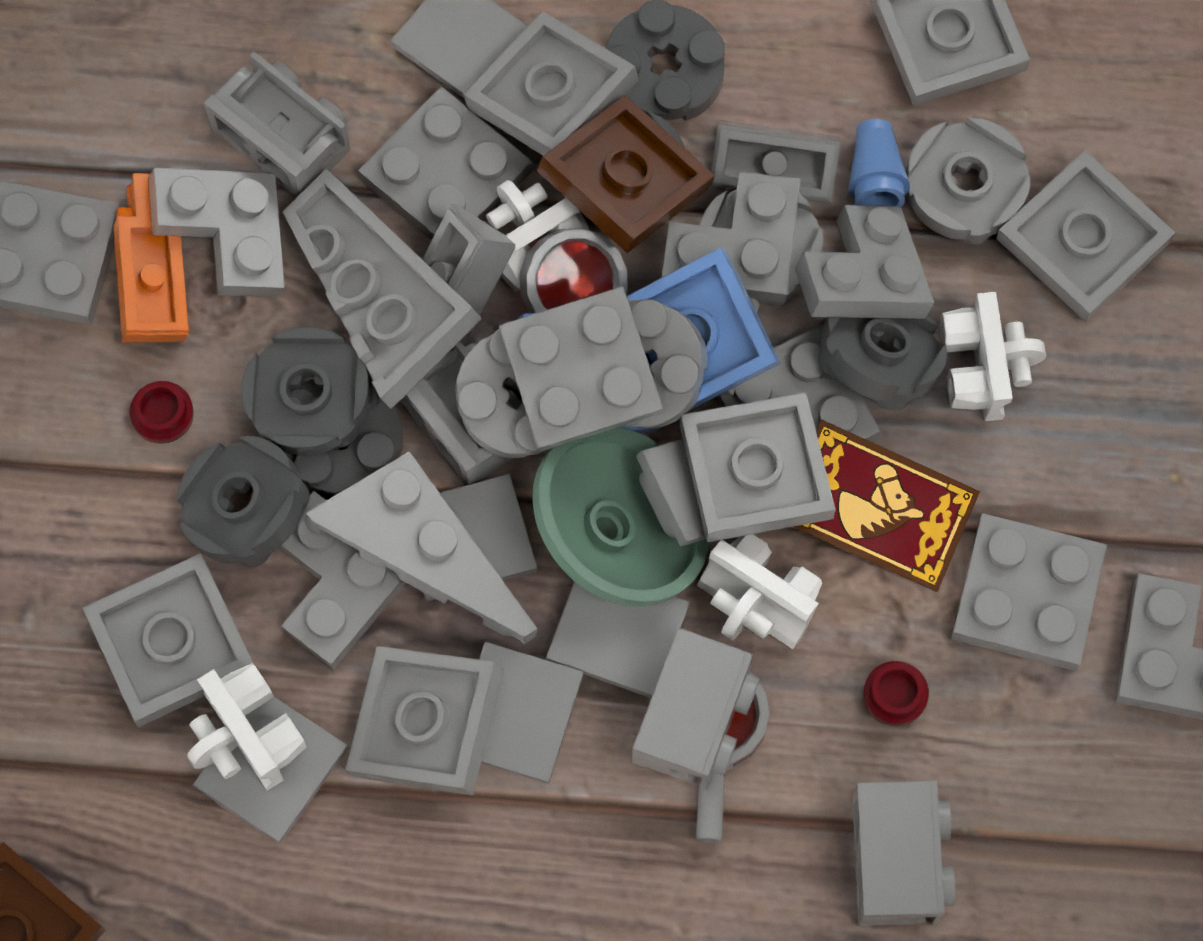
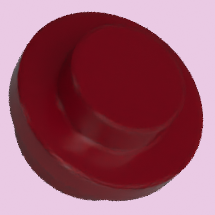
[130,381,194,444]
[863,661,929,726]

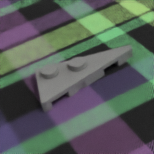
[305,451,537,644]

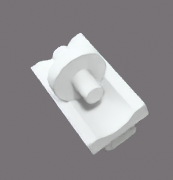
[486,180,590,292]
[938,292,1046,421]
[697,534,822,649]
[187,663,307,791]

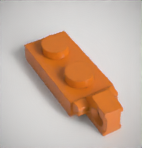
[113,173,189,342]

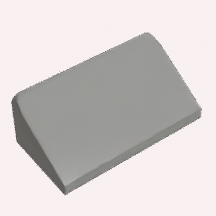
[710,120,841,203]
[422,204,515,345]

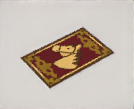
[793,419,980,592]

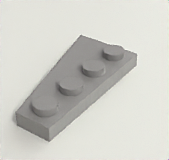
[282,168,482,409]

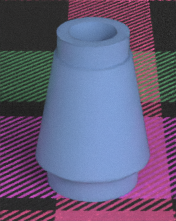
[848,119,910,207]

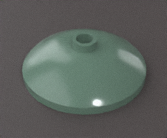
[533,427,709,607]

